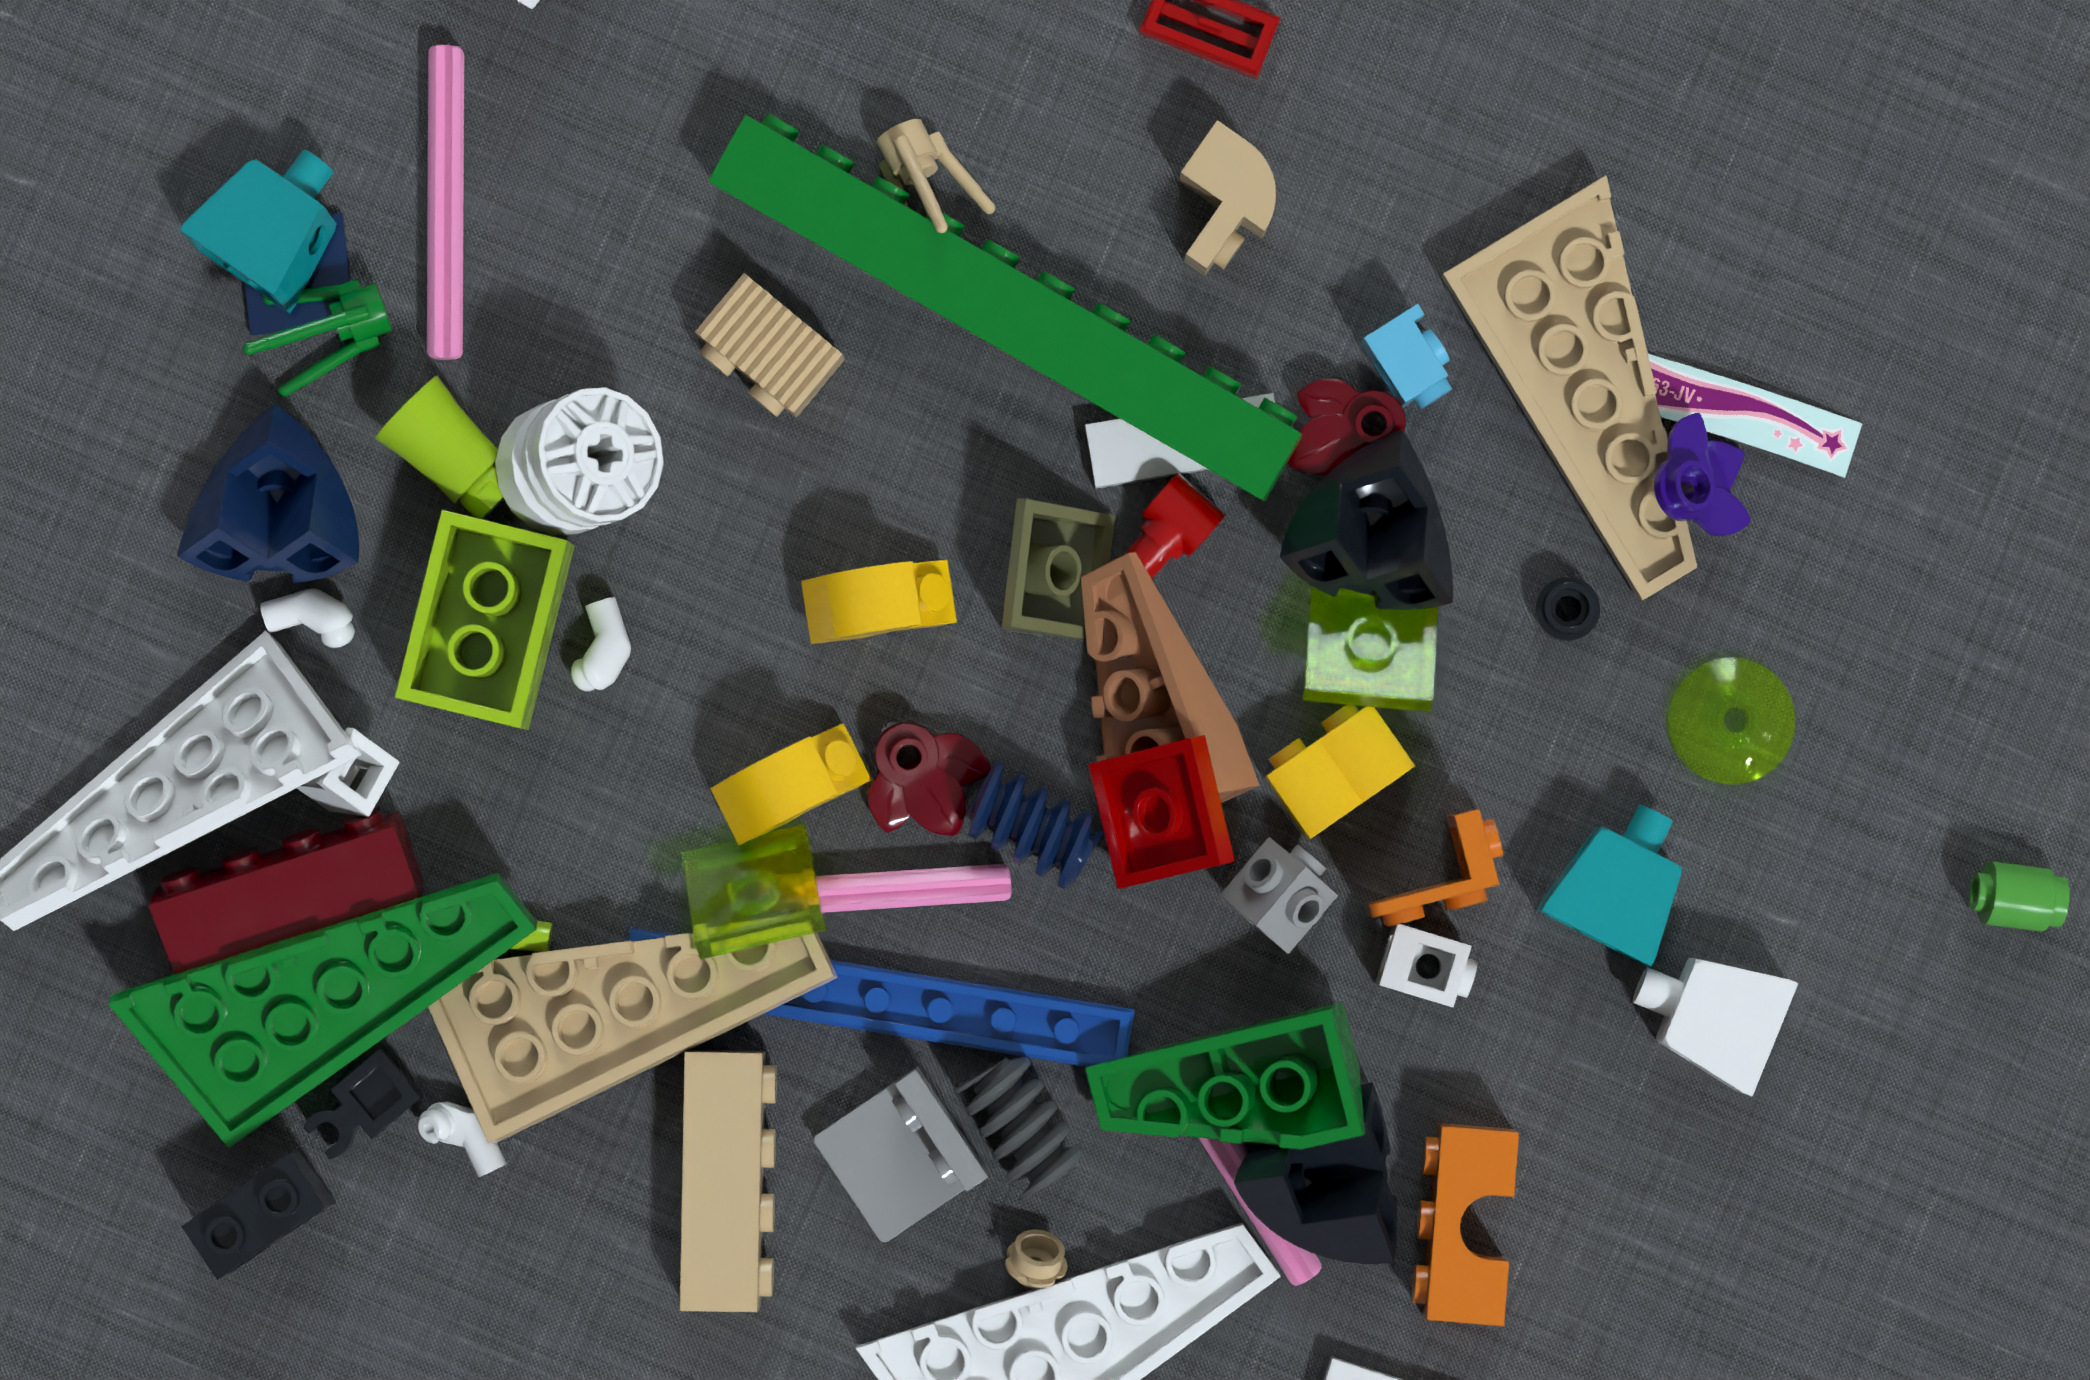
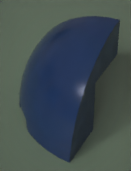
[177,403,359,583]

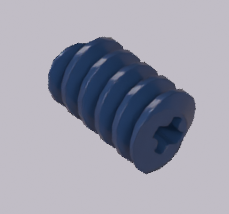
[964,759,1104,890]

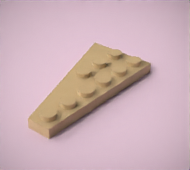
[1441,175,1697,602]
[428,918,838,1144]

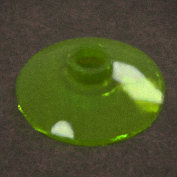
[1668,657,1796,785]

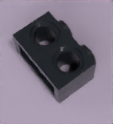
[181,1149,336,1280]

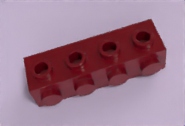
[148,808,424,975]

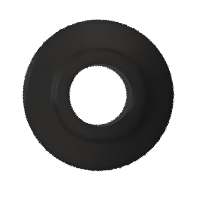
[1536,577,1600,641]

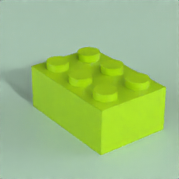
[395,510,575,731]

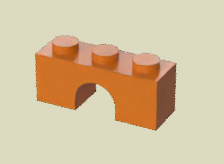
[1412,1123,1519,1326]

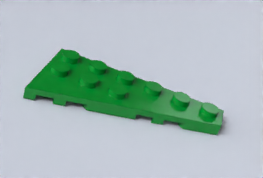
[107,873,537,1148]

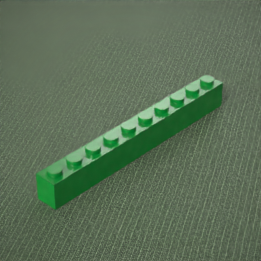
[708,113,1303,501]

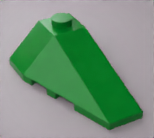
[1085,1001,1365,1150]

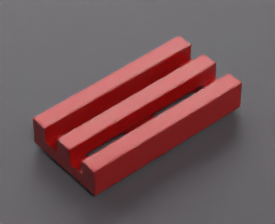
[1139,0,1281,80]

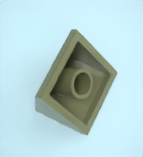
[1002,498,1115,640]

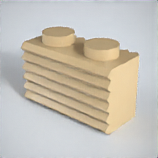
[695,273,845,418]

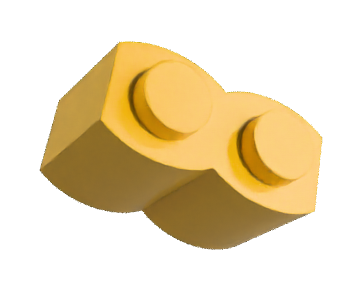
[1264,701,1415,841]

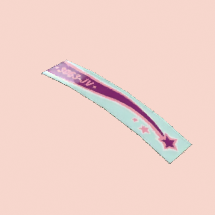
[1648,354,1862,478]

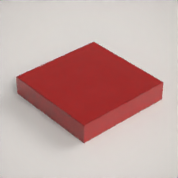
[1088,735,1235,889]

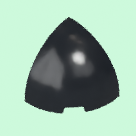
[1280,429,1453,610]
[1234,1082,1397,1264]

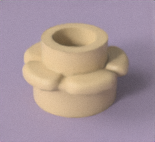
[1005,1229,1068,1289]

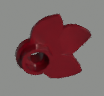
[1287,378,1406,475]
[868,722,991,836]

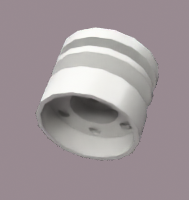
[495,387,664,536]

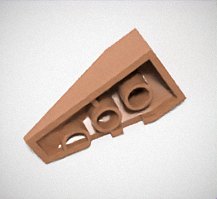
[1081,552,1260,803]

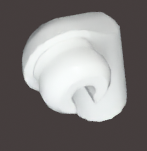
[260,588,355,648]
[571,597,631,692]
[418,1101,507,1177]

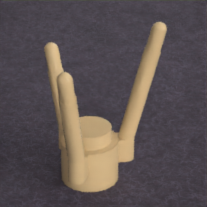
[876,119,995,233]

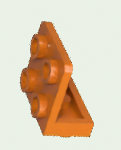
[1364,809,1503,927]

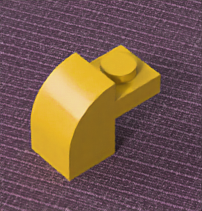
[801,560,957,644]
[710,723,872,845]

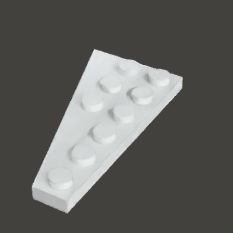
[0,630,361,931]
[856,1223,1281,1380]

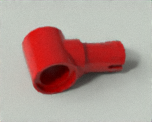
[1122,473,1226,579]

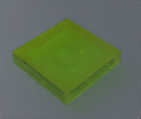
[1303,586,1438,712]
[681,824,826,960]

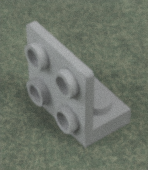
[814,1067,989,1243]

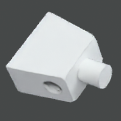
[1632,958,1798,1097]

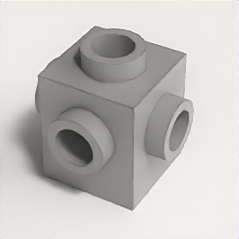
[1219,837,1338,954]

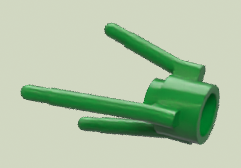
[242,279,392,397]

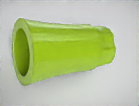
[374,375,504,520]

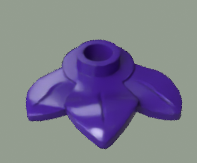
[1654,413,1751,537]

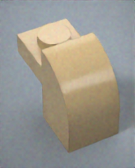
[1179,120,1276,276]

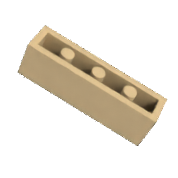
[680,1050,777,1312]

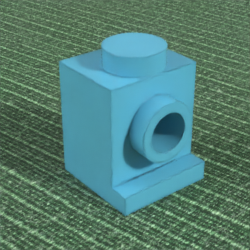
[1360,304,1452,410]

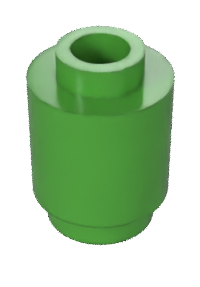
[1969,861,2070,932]

